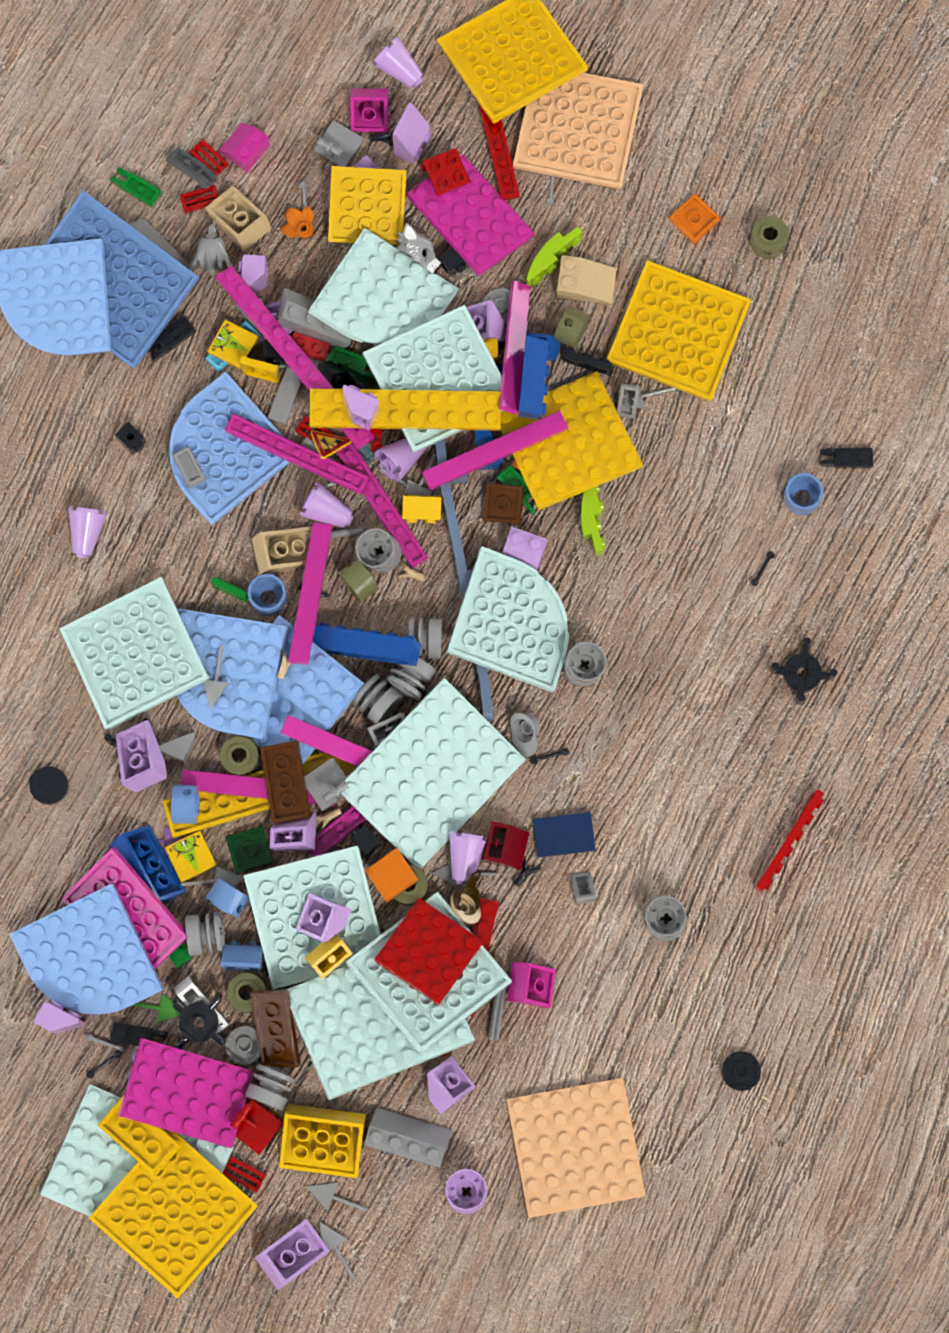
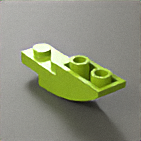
[526,227,583,286]
[581,486,606,556]

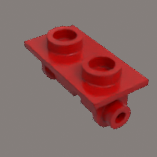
[291,332,329,361]

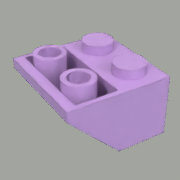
[239,254,268,295]
[342,385,379,431]
[270,811,316,853]
[34,1000,85,1034]

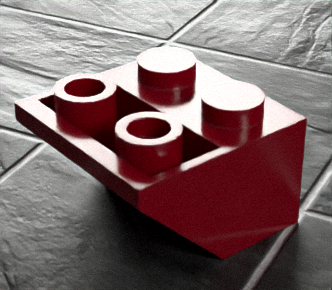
[483,821,529,870]

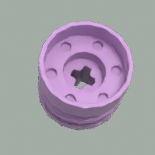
[445,1169,488,1215]

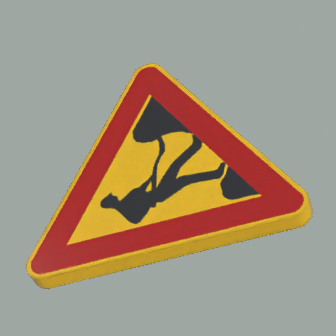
[311,431,351,459]

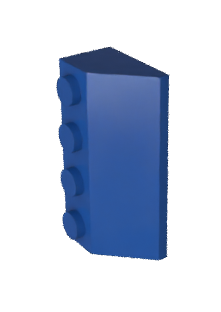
[518,336,552,419]
[110,825,186,904]

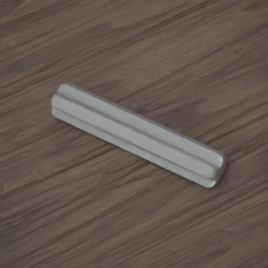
[488,988,506,1041]

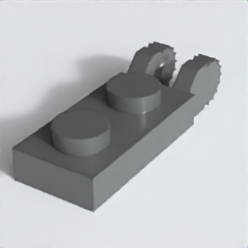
[166,147,217,189]

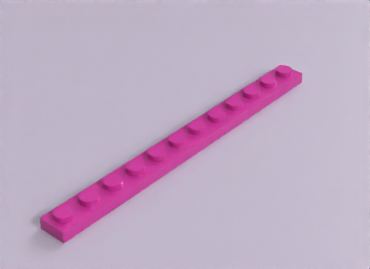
[216,266,375,449]

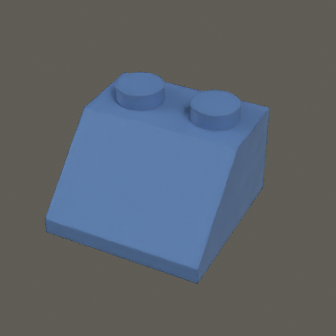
[221,941,264,972]

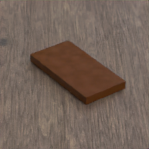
[260,740,311,824]
[250,990,301,1067]

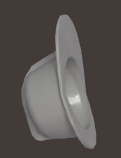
[510,713,540,757]

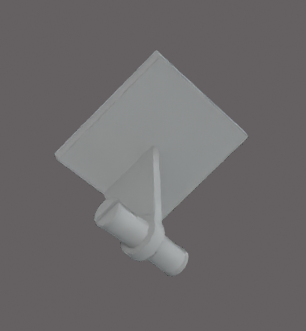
[314,120,364,167]
[305,758,349,811]

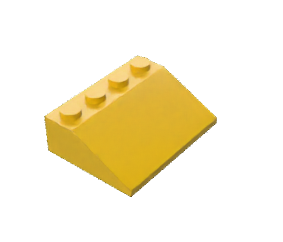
[279,1104,366,1178]

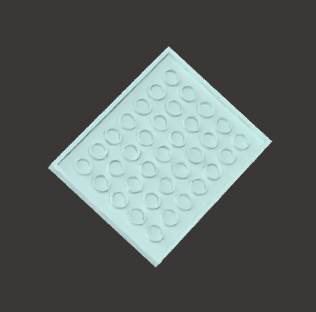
[340,678,526,869]
[286,966,475,1100]
[40,1084,234,1216]

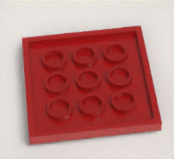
[374,898,484,1006]

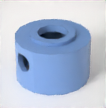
[784,473,823,515]
[248,574,287,616]
[171,785,200,824]
[205,878,250,918]

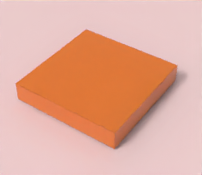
[668,193,721,245]
[365,848,419,902]

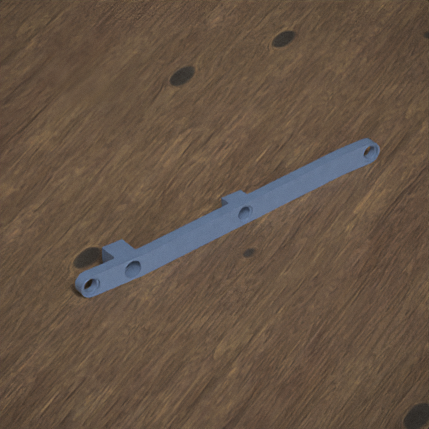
[435,439,493,721]

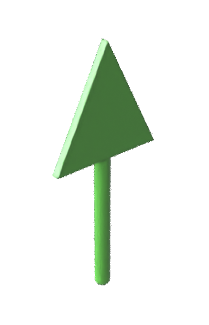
[131,994,181,1023]

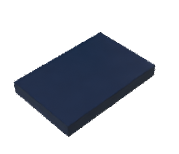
[533,812,596,858]

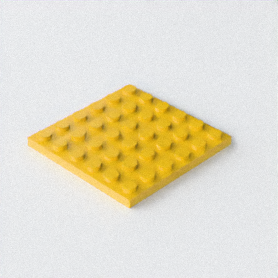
[437,0,588,124]
[607,260,751,402]
[500,372,643,511]
[89,1130,258,1298]

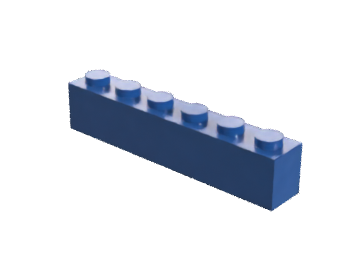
[313,623,422,666]

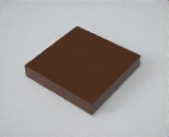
[483,483,525,525]

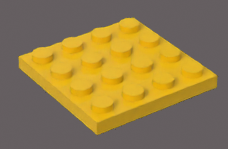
[328,166,406,245]

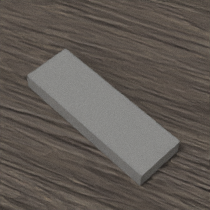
[268,367,302,426]

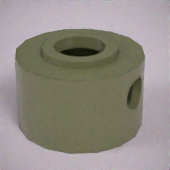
[750,216,789,259]
[554,306,590,349]
[338,559,379,602]
[220,736,260,776]
[394,865,428,906]
[227,973,267,1014]

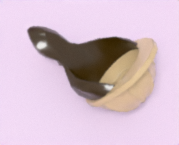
[450,869,481,924]

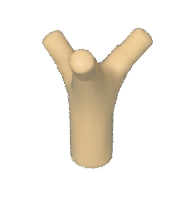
[398,560,425,582]
[277,652,291,680]
[316,807,342,830]

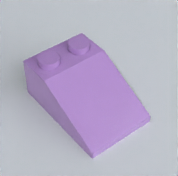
[393,102,432,164]
[116,720,167,793]
[255,1219,330,1290]

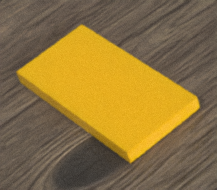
[97,1095,182,1177]

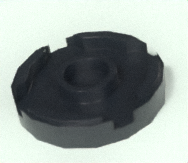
[29,766,69,805]
[721,1051,761,1091]

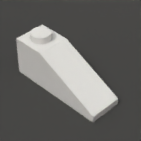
[173,976,229,1033]

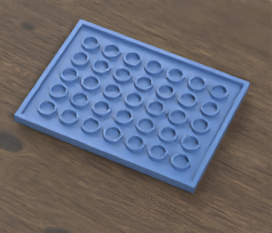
[45,191,200,369]

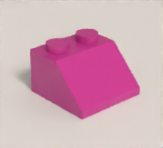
[350,88,388,132]
[218,123,270,173]
[507,962,556,1008]

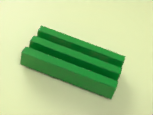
[210,577,249,603]

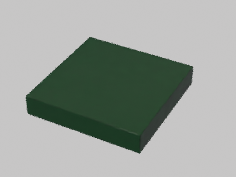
[225,826,274,874]

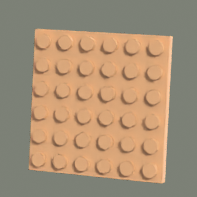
[513,73,644,190]
[507,1078,646,1218]

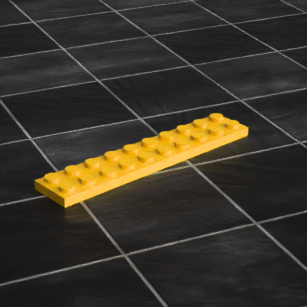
[310,389,501,430]
[162,752,355,839]

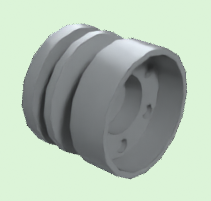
[355,528,402,573]
[406,618,442,659]
[563,642,607,687]
[385,658,436,700]
[352,674,403,724]
[645,896,687,942]
[185,912,225,956]
[245,1064,296,1111]

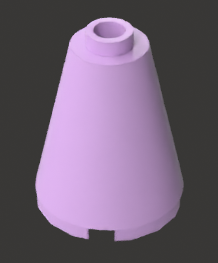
[372,37,423,88]
[375,438,427,482]
[299,482,354,528]
[69,506,107,559]
[449,831,488,885]

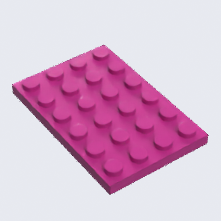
[406,154,535,276]
[61,847,188,970]
[118,1038,254,1148]

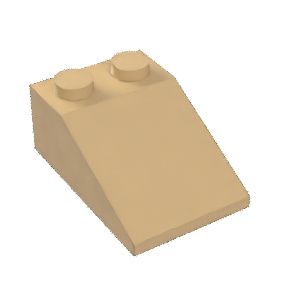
[205,185,272,252]
[557,255,617,305]
[252,526,312,575]

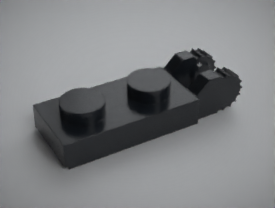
[147,316,196,362]
[561,347,613,376]
[820,448,873,468]
[110,1022,168,1046]

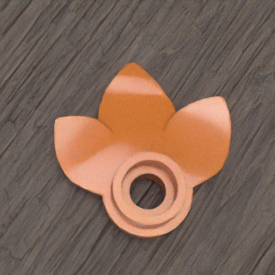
[281,206,314,239]

